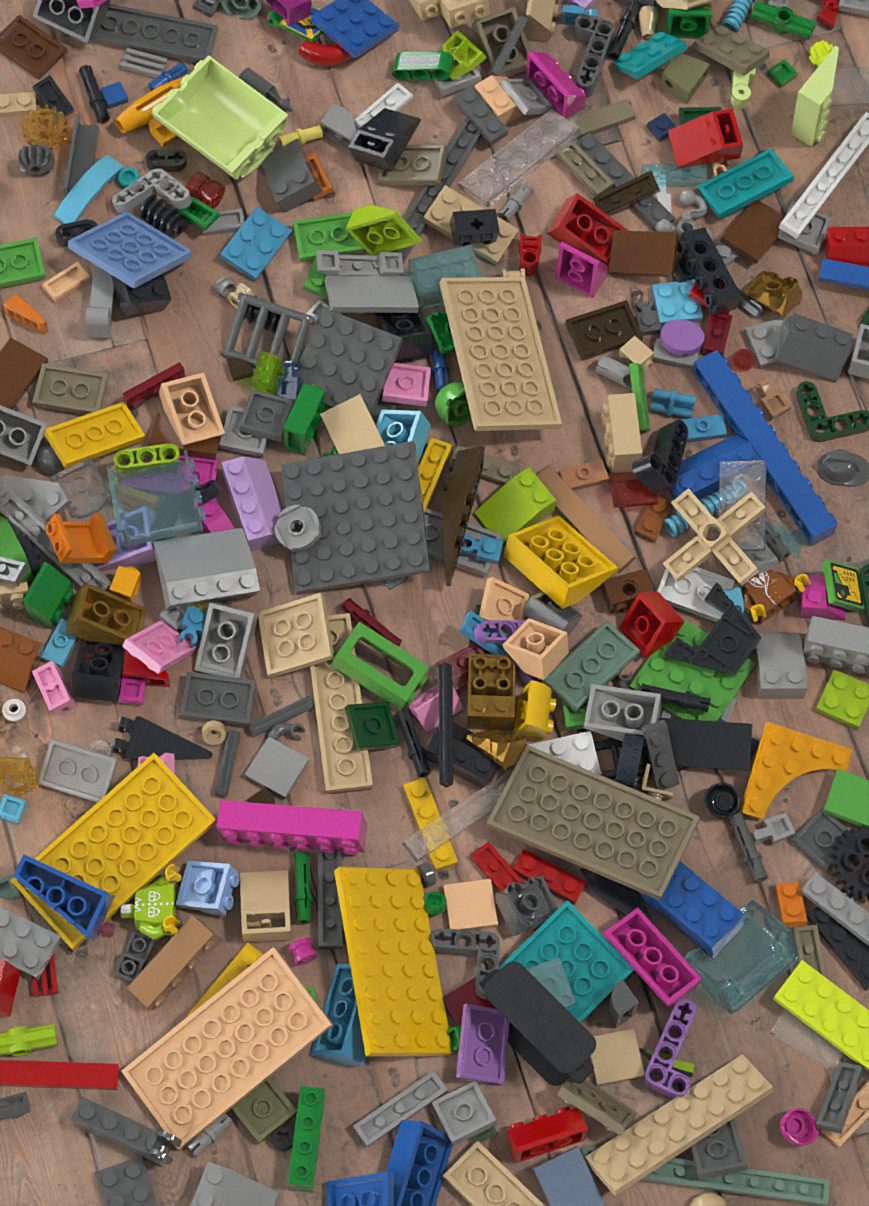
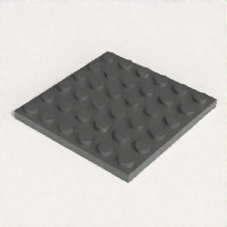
[281,441,431,595]

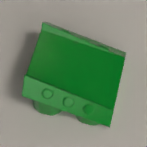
[425,311,455,354]

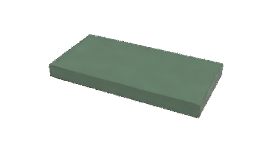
[542,621,640,713]

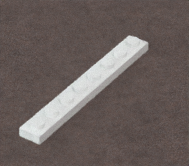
[779,112,869,239]

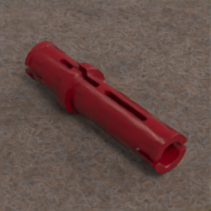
[341,598,402,647]

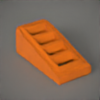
[4,294,48,334]

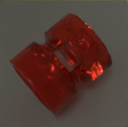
[185,171,226,209]

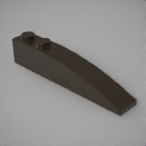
[442,446,485,587]

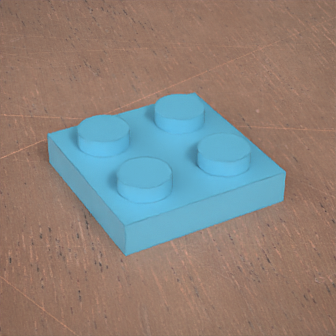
[652,280,703,326]

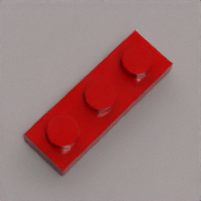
[513,849,587,904]

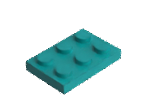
[612,32,688,80]

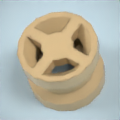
[227,283,255,309]

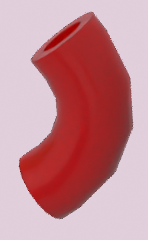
[299,40,354,67]

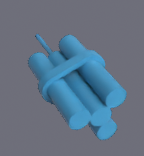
[630,388,696,418]

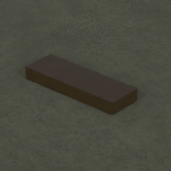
[592,171,660,216]

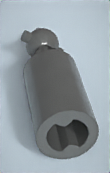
[238,68,293,112]

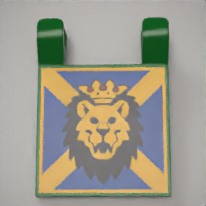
[267,5,323,43]

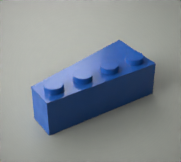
[13,854,115,940]

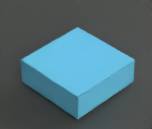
[0,794,28,824]

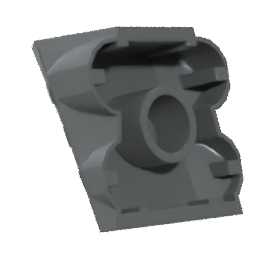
[495,876,558,936]

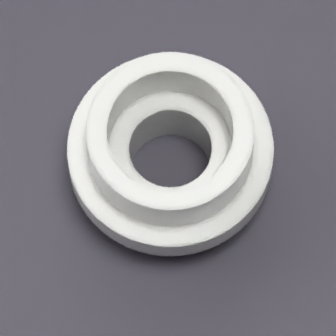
[2,699,26,722]

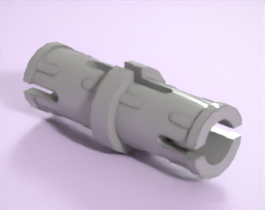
[498,182,534,223]
[186,1113,233,1157]

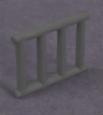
[220,292,315,376]

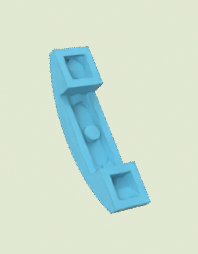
[54,155,124,224]

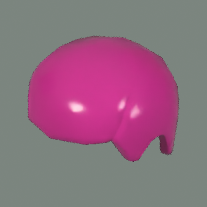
[780,1108,819,1146]

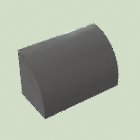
[608,979,639,1029]

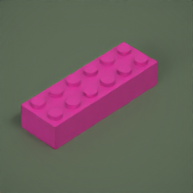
[216,800,368,855]

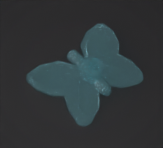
[768,518,808,558]

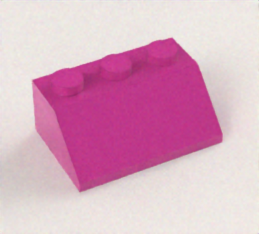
[526,51,586,121]

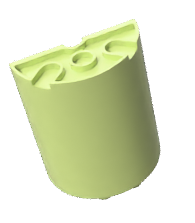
[152,55,288,180]

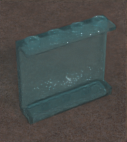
[106,450,206,547]

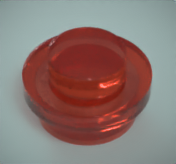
[732,349,755,371]

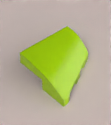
[443,30,487,80]

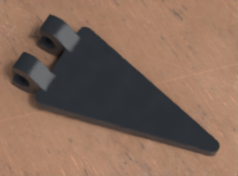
[112,716,212,760]
[580,868,656,927]

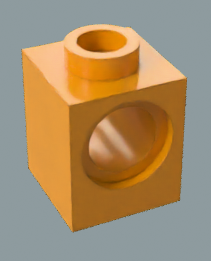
[109,566,142,603]

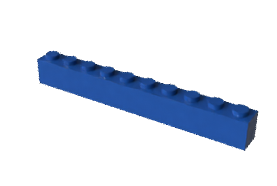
[692,350,837,546]

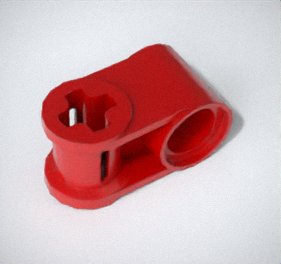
[519,233,542,276]

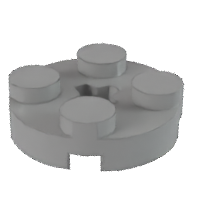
[274,505,321,552]

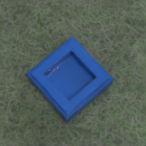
[100,81,128,109]

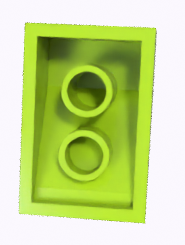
[346,204,422,256]
[474,467,556,546]

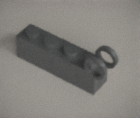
[71,1097,182,1167]

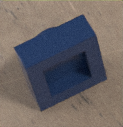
[647,113,676,142]

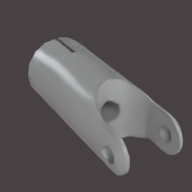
[595,355,647,390]

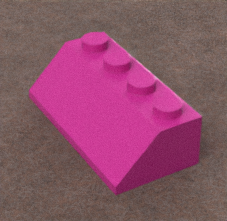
[603,908,702,1007]

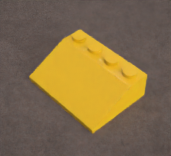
[503,515,618,609]

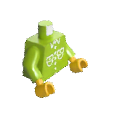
[121,864,182,940]

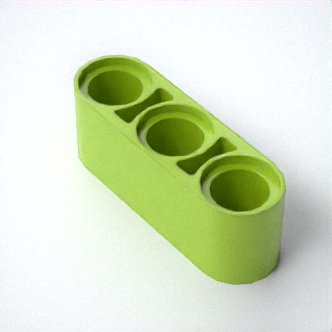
[114,444,181,478]

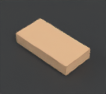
[42,261,91,303]

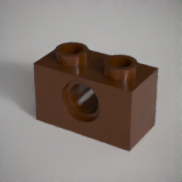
[601,568,655,613]

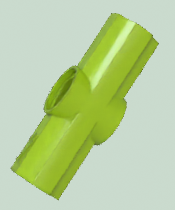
[0,1024,58,1056]

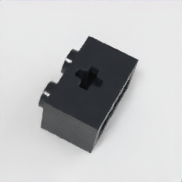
[449,209,500,246]

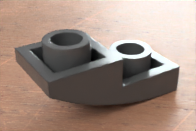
[114,930,157,982]

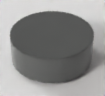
[417,862,436,887]

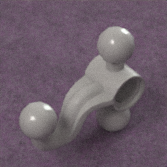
[656,189,714,241]

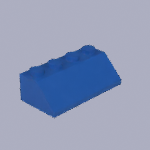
[668,434,761,500]
[386,1120,453,1206]

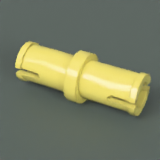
[278,125,323,147]

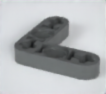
[430,928,500,999]

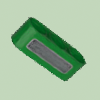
[392,51,454,81]

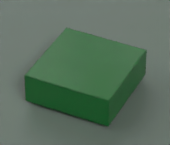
[767,59,798,88]

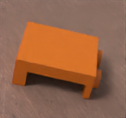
[46,513,117,563]

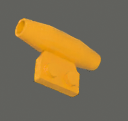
[115,76,184,147]

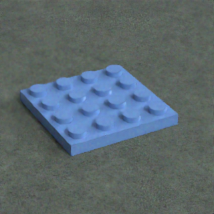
[68,211,192,288]

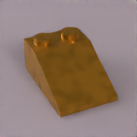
[65,582,147,645]

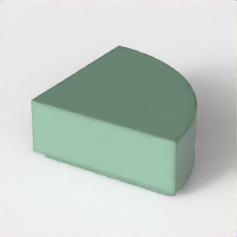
[0,874,21,900]

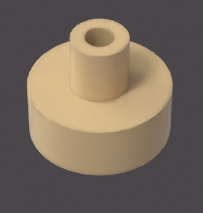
[202,721,226,745]

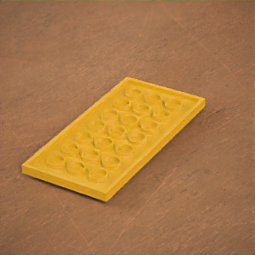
[10,753,217,951]
[334,867,453,1056]

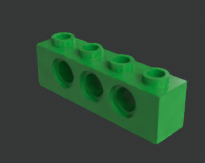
[288,1086,325,1193]

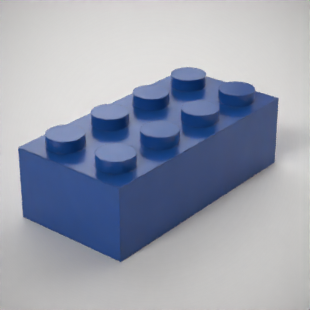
[641,861,745,959]

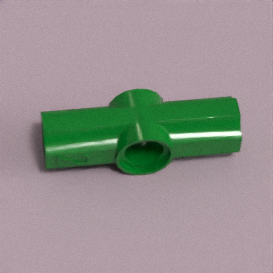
[750,1,816,39]

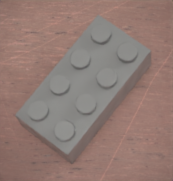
[803,616,869,674]

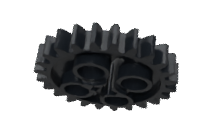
[828,825,869,902]

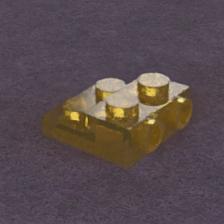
[0,757,38,795]

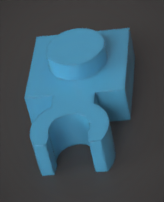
[561,5,598,25]
[461,536,503,564]
[178,605,207,648]

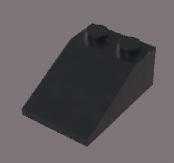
[111,274,172,316]
[374,305,432,362]
[71,639,126,702]

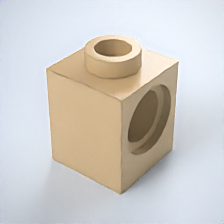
[618,336,654,373]

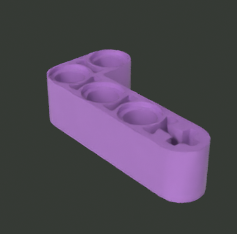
[644,999,696,1100]

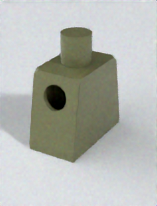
[656,53,710,104]

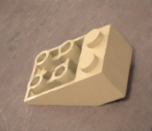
[240,870,291,943]

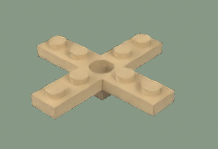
[663,488,767,586]

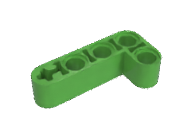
[0,512,34,583]

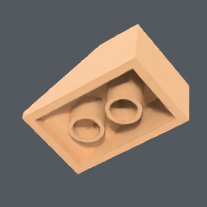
[159,372,225,446]

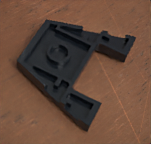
[665,582,762,676]

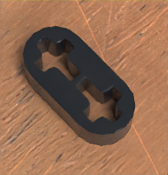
[146,149,187,172]

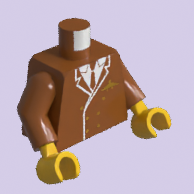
[742,569,811,624]

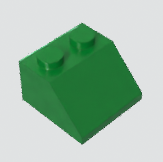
[666,5,712,39]
[23,562,74,629]

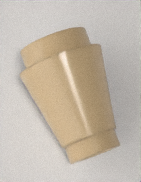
[638,6,659,39]

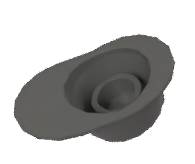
[817,449,869,486]

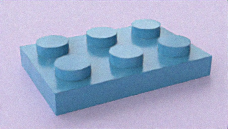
[219,206,292,281]

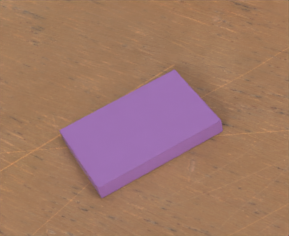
[456,1004,510,1085]

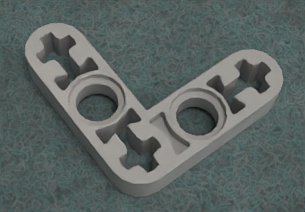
[112,169,192,213]

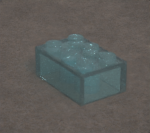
[408,244,482,309]

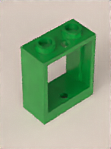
[283,383,325,455]

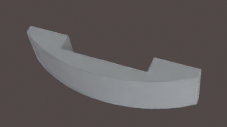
[316,250,404,276]

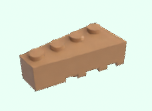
[127,915,223,1010]

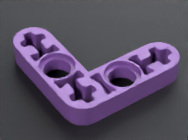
[474,620,543,685]

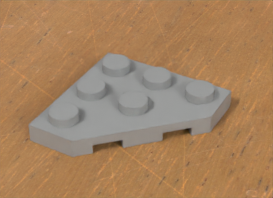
[0,475,73,540]

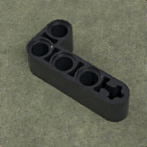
[632,419,688,494]

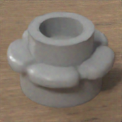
[216,277,236,297]

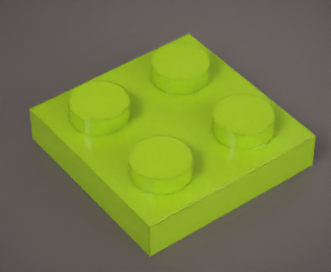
[815,669,869,730]

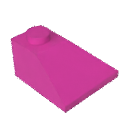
[799,574,845,621]

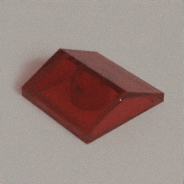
[608,472,659,508]

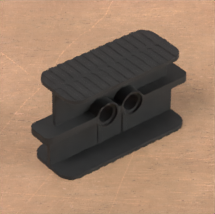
[481,962,596,1086]

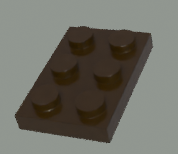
[565,300,643,360]

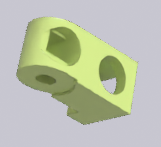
[730,68,756,109]

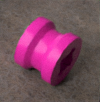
[288,937,318,966]

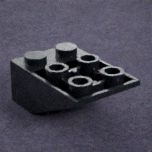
[348,108,421,172]

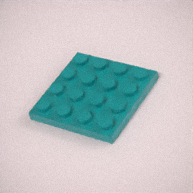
[499,900,635,1023]

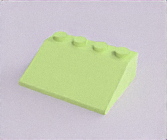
[791,45,839,148]

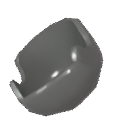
[35,442,70,477]

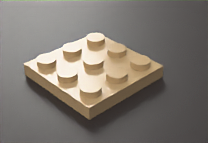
[258,593,334,678]

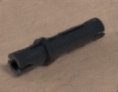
[607,1,641,60]
[79,65,110,124]
[640,683,711,713]
[395,709,432,778]

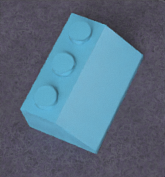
[376,409,431,465]

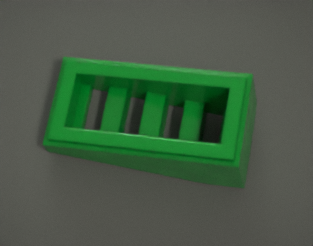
[174,196,221,230]

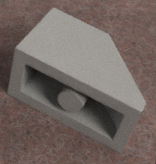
[320,104,356,150]

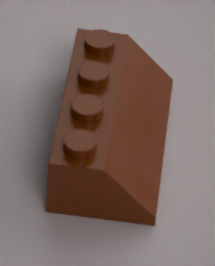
[0,627,44,693]

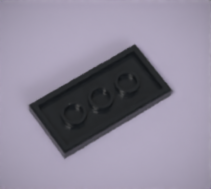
[659,718,753,771]

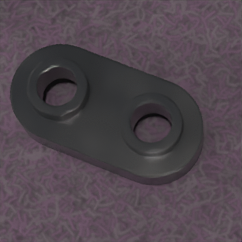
[55,219,98,247]

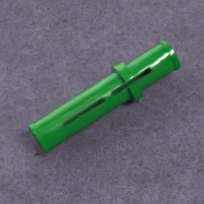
[293,851,313,924]

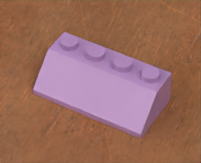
[221,456,283,552]

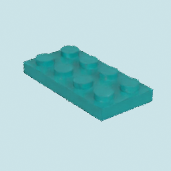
[697,148,794,219]

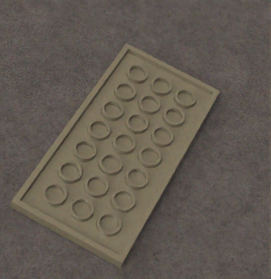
[486,745,700,901]

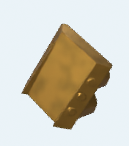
[744,271,803,319]
[466,729,527,770]

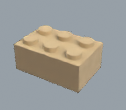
[601,393,642,475]

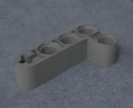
[574,14,614,98]

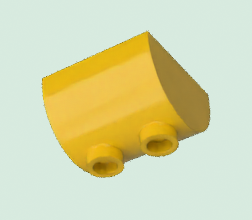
[513,680,556,741]

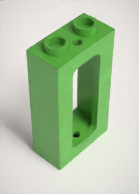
[331,622,429,710]

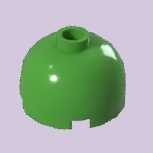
[435,382,471,428]

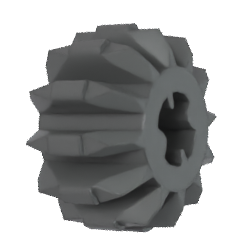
[18,144,55,176]

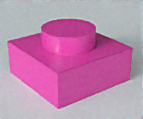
[119,678,146,705]

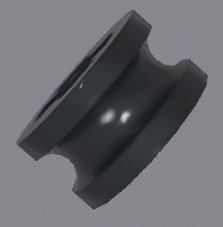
[272,1127,294,1151]

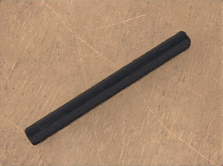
[439,662,453,788]

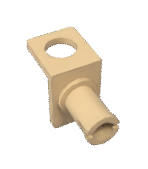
[640,764,673,801]

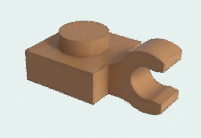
[756,380,791,420]

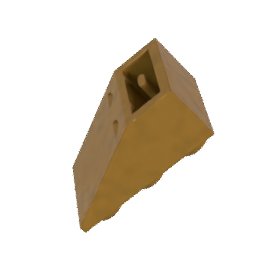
[467,654,515,730]

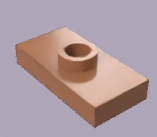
[559,459,609,491]

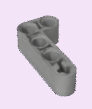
[85,265,116,338]

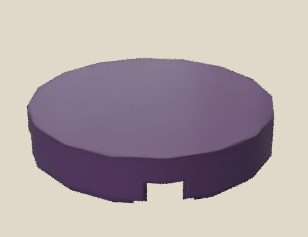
[660,319,704,356]

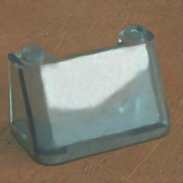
[684,900,798,1014]

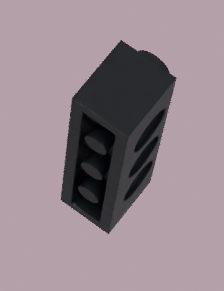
[677,227,742,315]

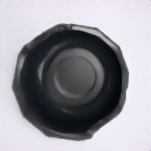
[704,783,741,818]

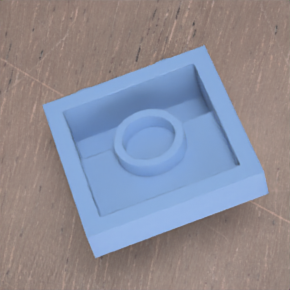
[176,860,239,916]

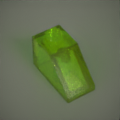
[251,350,283,395]

